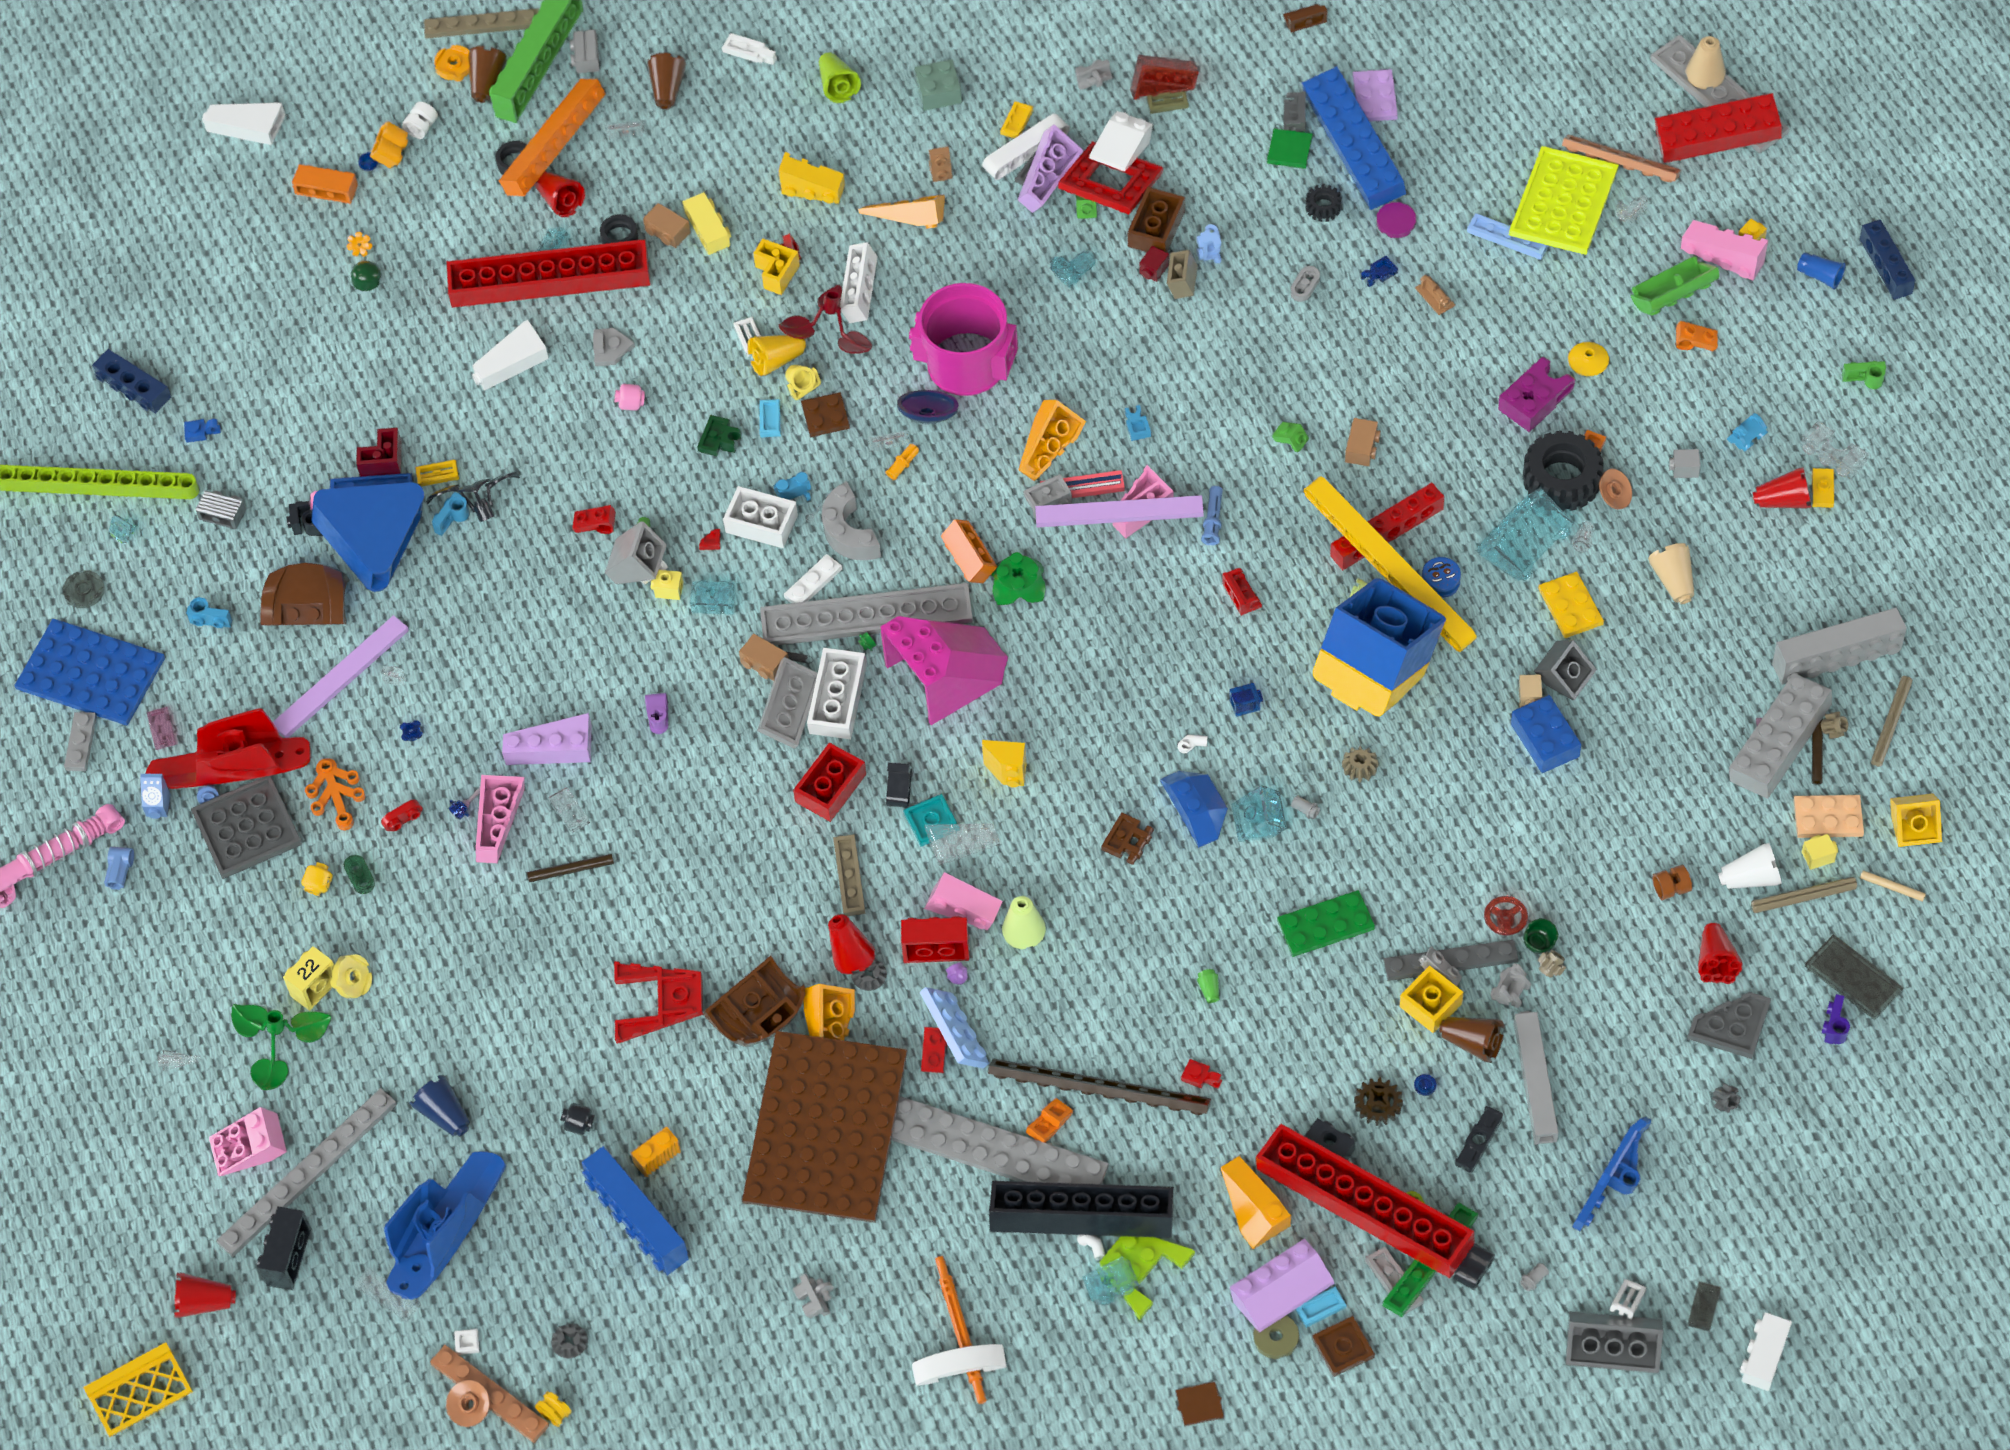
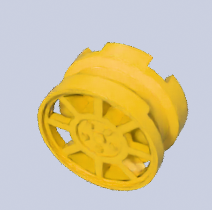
[535,1391,572,1427]

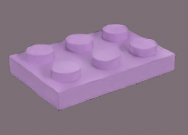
[1353,69,1398,122]

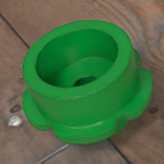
[858,632,876,651]

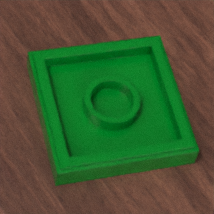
[1267,128,1313,169]

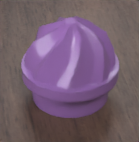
[946,962,968,985]

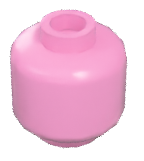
[615,384,645,411]

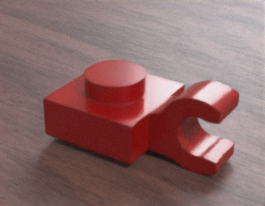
[1181,1059,1222,1089]

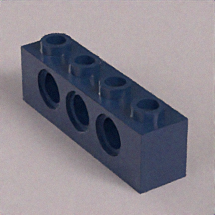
[1859,219,1916,300]
[92,349,171,414]

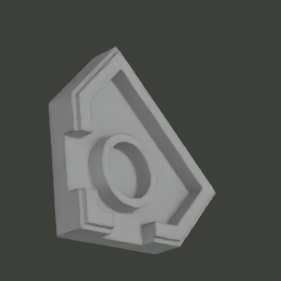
[593,328,635,366]

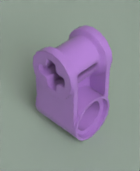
[645,693,669,734]

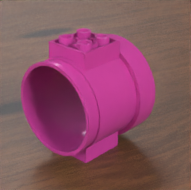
[909,283,1018,396]

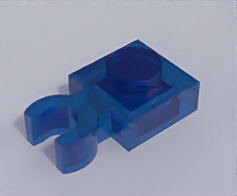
[1361,256,1398,287]

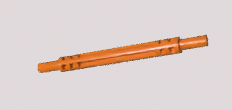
[935,1256,987,1404]

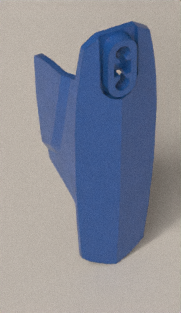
[384,1152,506,1300]

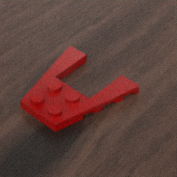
[614,961,703,1043]

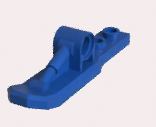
[1572,1116,1651,1231]

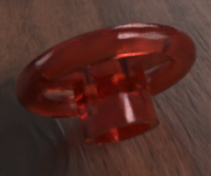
[1484,896,1528,936]

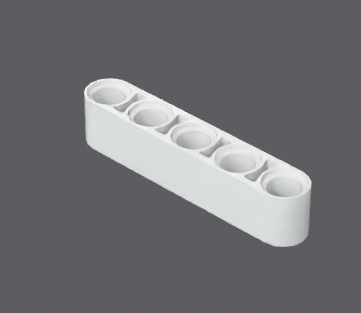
[982,113,1070,180]

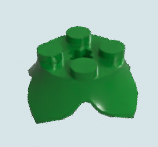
[991,552,1046,605]

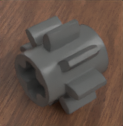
[1712,1083,1741,1113]

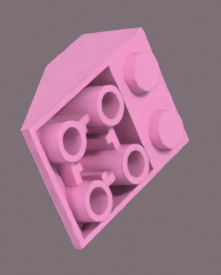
[209,1107,287,1176]

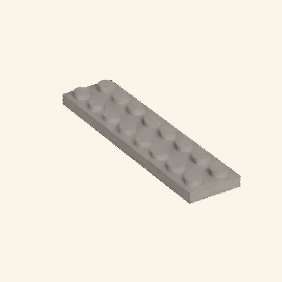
[1650,35,1789,154]

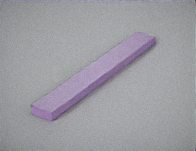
[1035,495,1203,528]
[273,615,409,738]

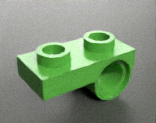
[1842,361,1886,389]

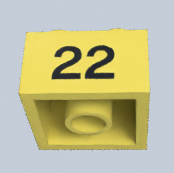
[283,946,334,1011]

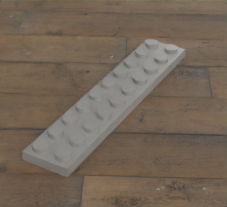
[760,583,973,646]
[891,1096,1109,1184]

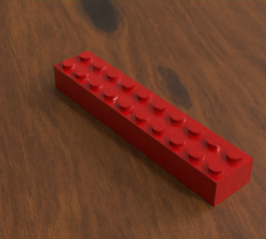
[446,239,650,308]
[1256,1123,1474,1279]

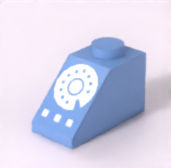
[140,774,171,819]

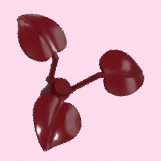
[778,285,872,354]

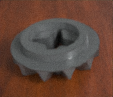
[851,958,887,991]
[551,1322,588,1358]

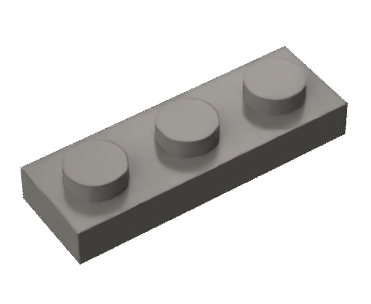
[64,712,97,771]
[1365,1247,1424,1315]

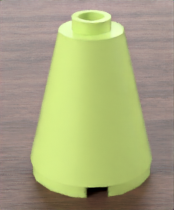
[1002,896,1046,949]

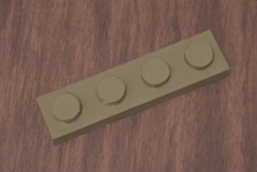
[833,834,865,916]

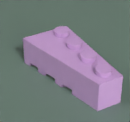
[502,713,592,765]

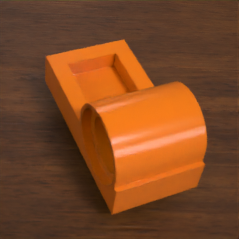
[1676,321,1718,351]

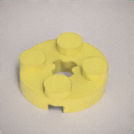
[330,954,372,999]

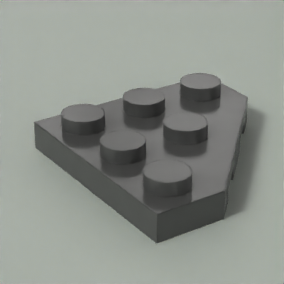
[1687,992,1771,1059]

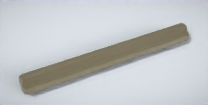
[1871,676,1913,767]
[1751,877,1857,913]

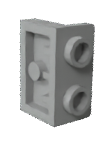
[1023,474,1072,520]

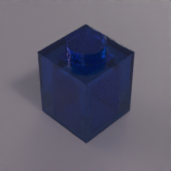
[1229,683,1263,717]

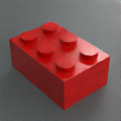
[793,742,867,822]
[901,916,969,963]

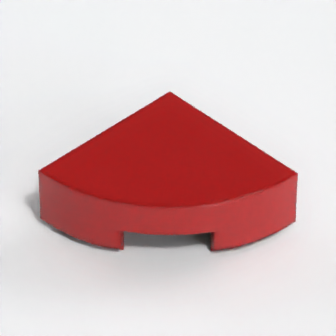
[699,529,721,550]

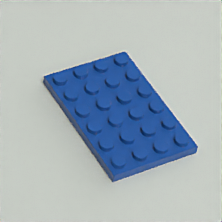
[14,618,165,726]

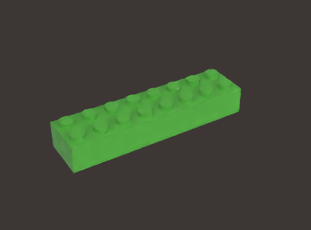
[489,0,583,123]

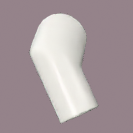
[1178,735,1208,753]

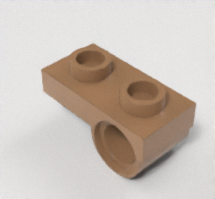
[929,146,952,182]

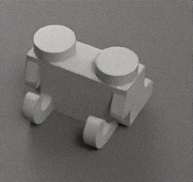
[1491,964,1531,1008]

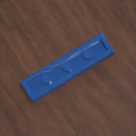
[330,473,413,489]

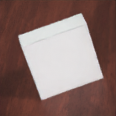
[454,1329,479,1355]

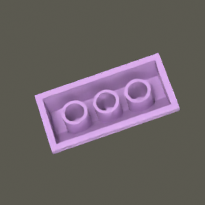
[1230,1239,1334,1332]

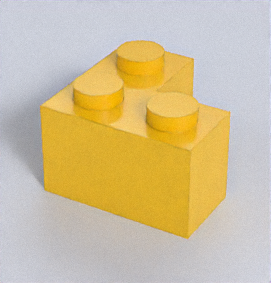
[753,238,800,295]

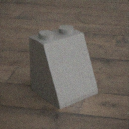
[605,521,667,584]

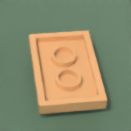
[1794,795,1864,838]

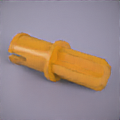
[885,444,919,480]

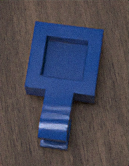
[184,419,221,443]

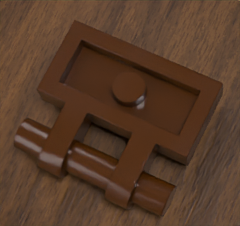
[1101,812,1154,865]

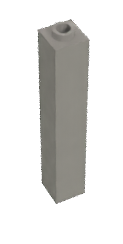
[1514,1011,1558,1145]

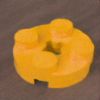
[434,45,469,81]

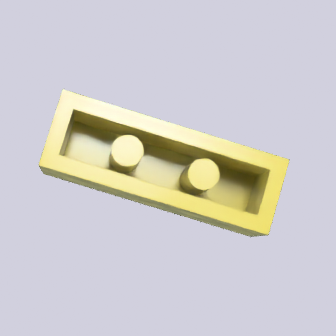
[683,192,731,255]

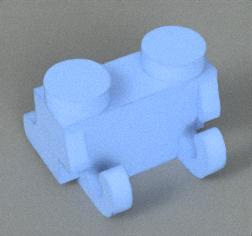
[1196,224,1221,263]

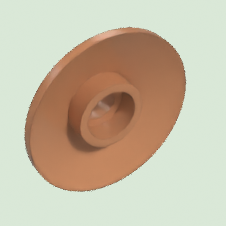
[1599,469,1632,510]
[446,1380,490,1427]

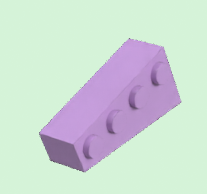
[1018,124,1084,213]

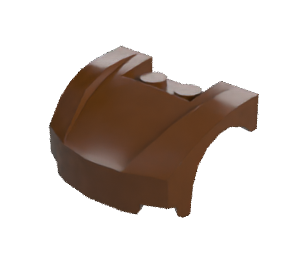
[260,563,350,626]
[703,955,805,1047]

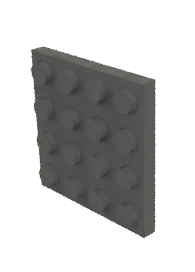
[191,776,302,879]

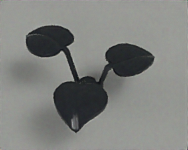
[426,472,520,522]

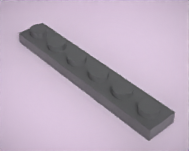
[1383,939,1518,981]

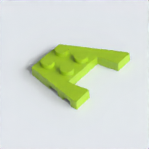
[1099,1236,1195,1320]

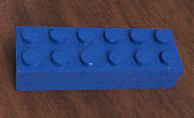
[581,1146,689,1276]

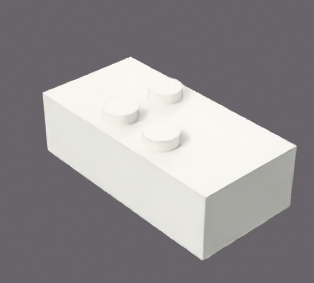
[807,648,867,739]

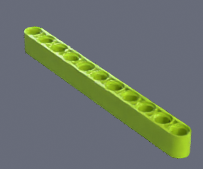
[0,465,199,499]

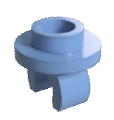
[197,785,219,804]

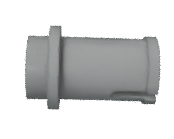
[1291,795,1320,819]
[1520,1263,1549,1291]

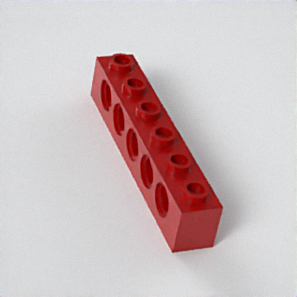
[1330,482,1444,571]

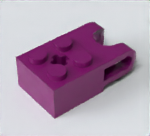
[1498,356,1576,432]

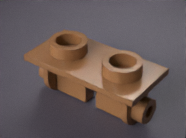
[1415,275,1455,315]

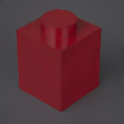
[1139,246,1169,282]

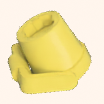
[785,365,821,400]

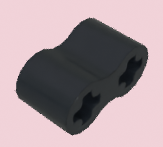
[1453,1243,1495,1291]

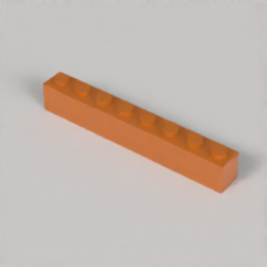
[499,79,606,196]

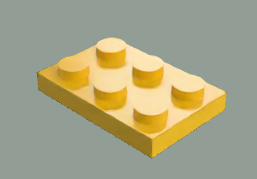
[1538,571,1604,638]

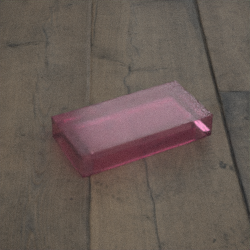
[146,707,177,750]

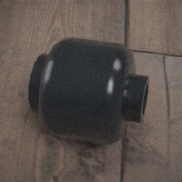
[560,1103,595,1135]

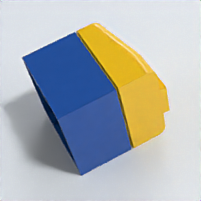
[1313,578,1446,716]

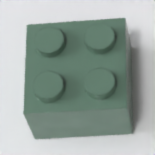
[914,59,962,111]

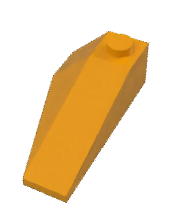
[1018,400,1086,481]
[804,984,855,1040]

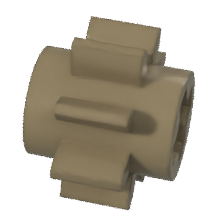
[1821,712,1848,739]
[1537,950,1566,978]

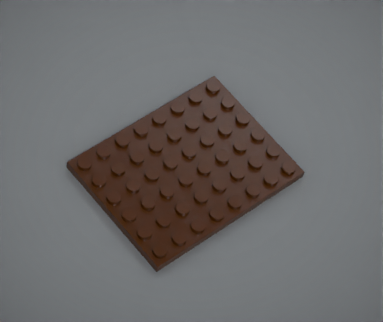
[742,1031,908,1223]

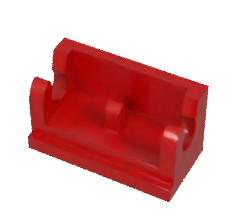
[1222,568,1262,616]

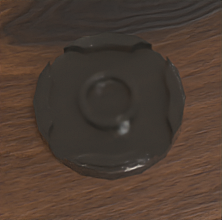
[63,570,105,608]

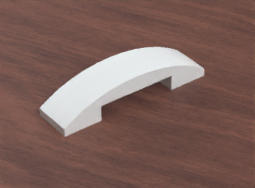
[912,1344,1007,1386]

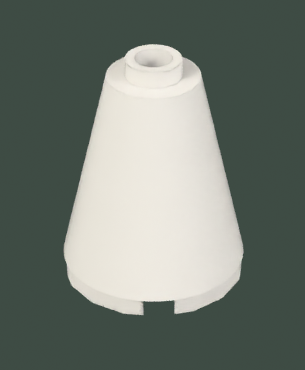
[1718,843,1782,889]

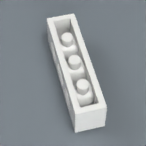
[840,242,877,323]

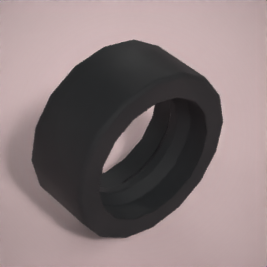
[495,141,527,175]
[599,214,639,244]

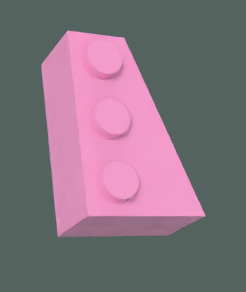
[924,872,1003,930]

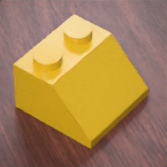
[982,740,1027,787]
[1890,793,1942,847]

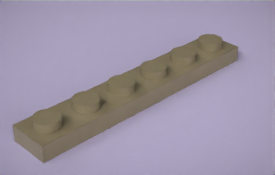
[424,8,539,39]

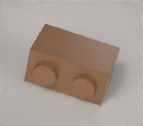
[643,203,691,248]
[1345,418,1381,466]
[739,634,789,681]

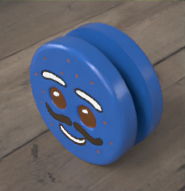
[1422,557,1461,598]

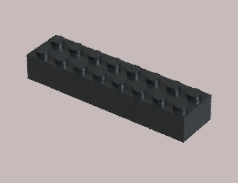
[989,1181,1174,1238]

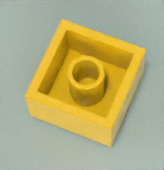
[1400,965,1464,1033]

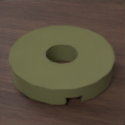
[1253,1315,1299,1359]

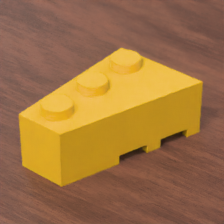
[779,152,845,204]

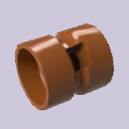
[1652,864,1692,900]

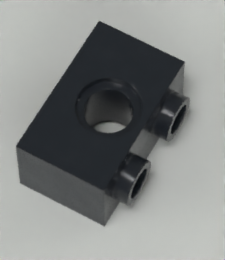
[1304,1118,1355,1160]

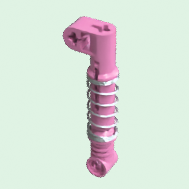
[0,804,125,908]

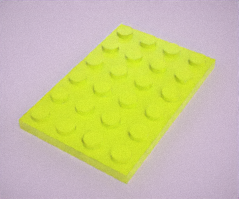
[1509,146,1619,255]

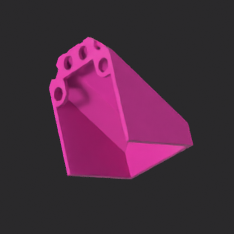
[880,616,1008,725]

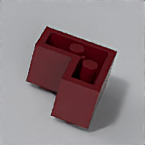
[356,427,402,477]

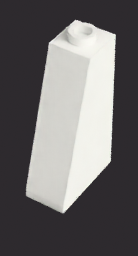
[202,103,285,145]
[472,320,549,390]

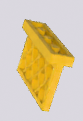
[83,1342,193,1437]

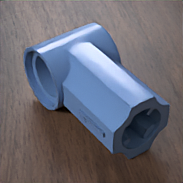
[104,847,134,890]

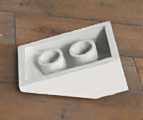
[1089,111,1153,171]

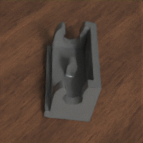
[1284,91,1306,132]

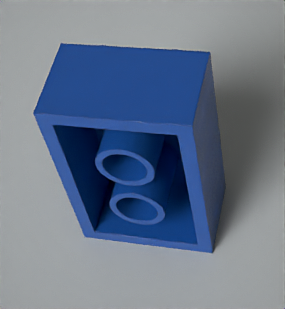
[1511,695,1581,773]

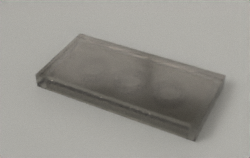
[1805,934,1904,1020]

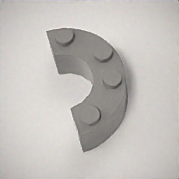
[822,481,881,560]

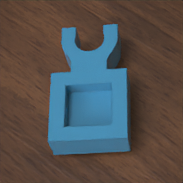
[1125,405,1151,441]

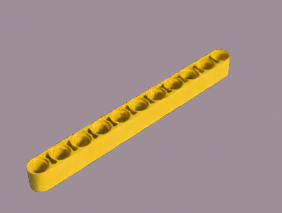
[1304,476,1477,652]

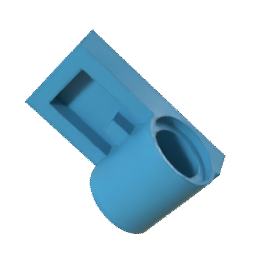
[432,492,470,536]
[186,597,233,628]

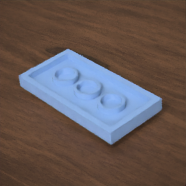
[920,987,990,1068]

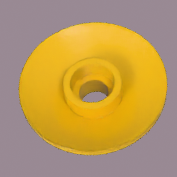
[1568,342,1609,376]

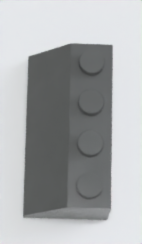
[1566,1311,1663,1373]

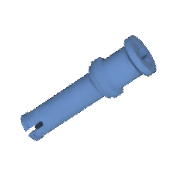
[1201,486,1223,546]

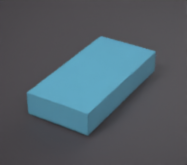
[760,399,781,437]
[1295,1286,1346,1328]

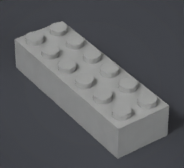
[1772,607,1907,685]
[1729,673,1832,799]

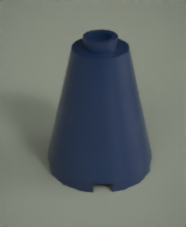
[410,1075,470,1137]

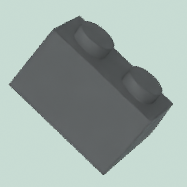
[1534,640,1597,700]

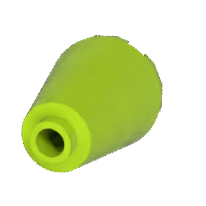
[818,52,861,103]

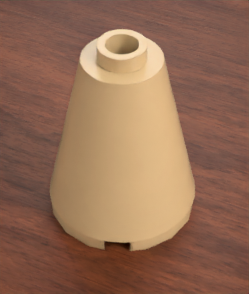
[1686,36,1726,89]
[1648,543,1694,604]

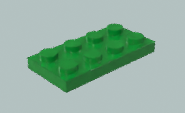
[1277,890,1375,957]

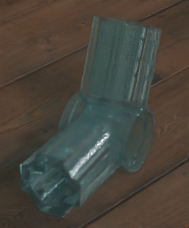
[1050,251,1095,288]

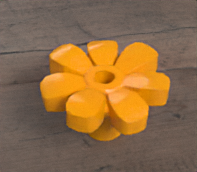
[347,231,372,257]

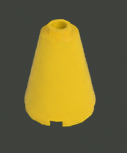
[747,335,806,376]

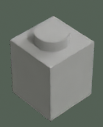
[1669,449,1700,478]

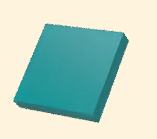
[903,794,960,847]

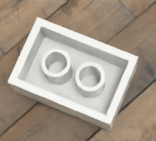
[723,486,798,548]

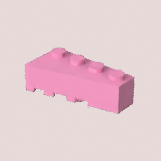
[1681,220,1768,280]
[476,775,525,863]

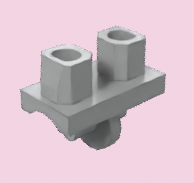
[1075,59,1112,90]
[793,1274,834,1318]

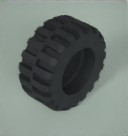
[1523,431,1604,512]

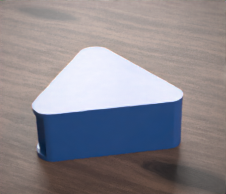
[312,482,424,592]

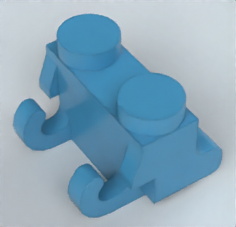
[1727,413,1768,452]
[773,472,811,501]

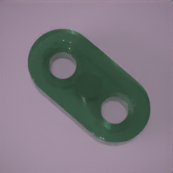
[343,855,375,894]

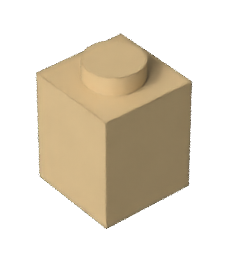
[1518,675,1542,708]

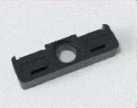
[1455,1106,1503,1173]

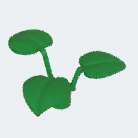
[231,1004,331,1090]

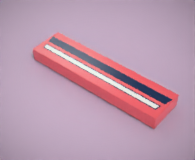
[1040,470,1125,498]

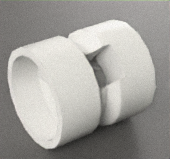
[402,102,438,139]

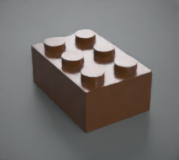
[1127,187,1185,253]

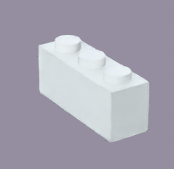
[1740,1312,1792,1391]

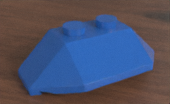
[1160,771,1228,848]

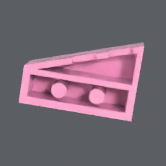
[1113,465,1174,538]

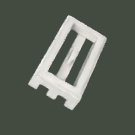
[733,317,761,357]
[1610,1279,1646,1319]

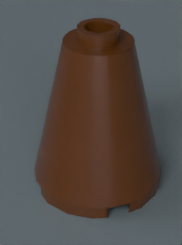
[468,46,507,103]
[647,53,686,110]
[1439,1017,1504,1063]

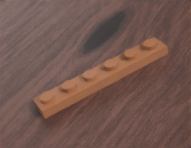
[1562,134,1681,182]
[430,1345,549,1443]

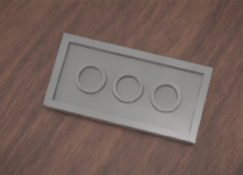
[757,657,818,749]

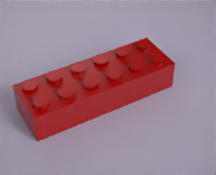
[1655,93,1782,163]

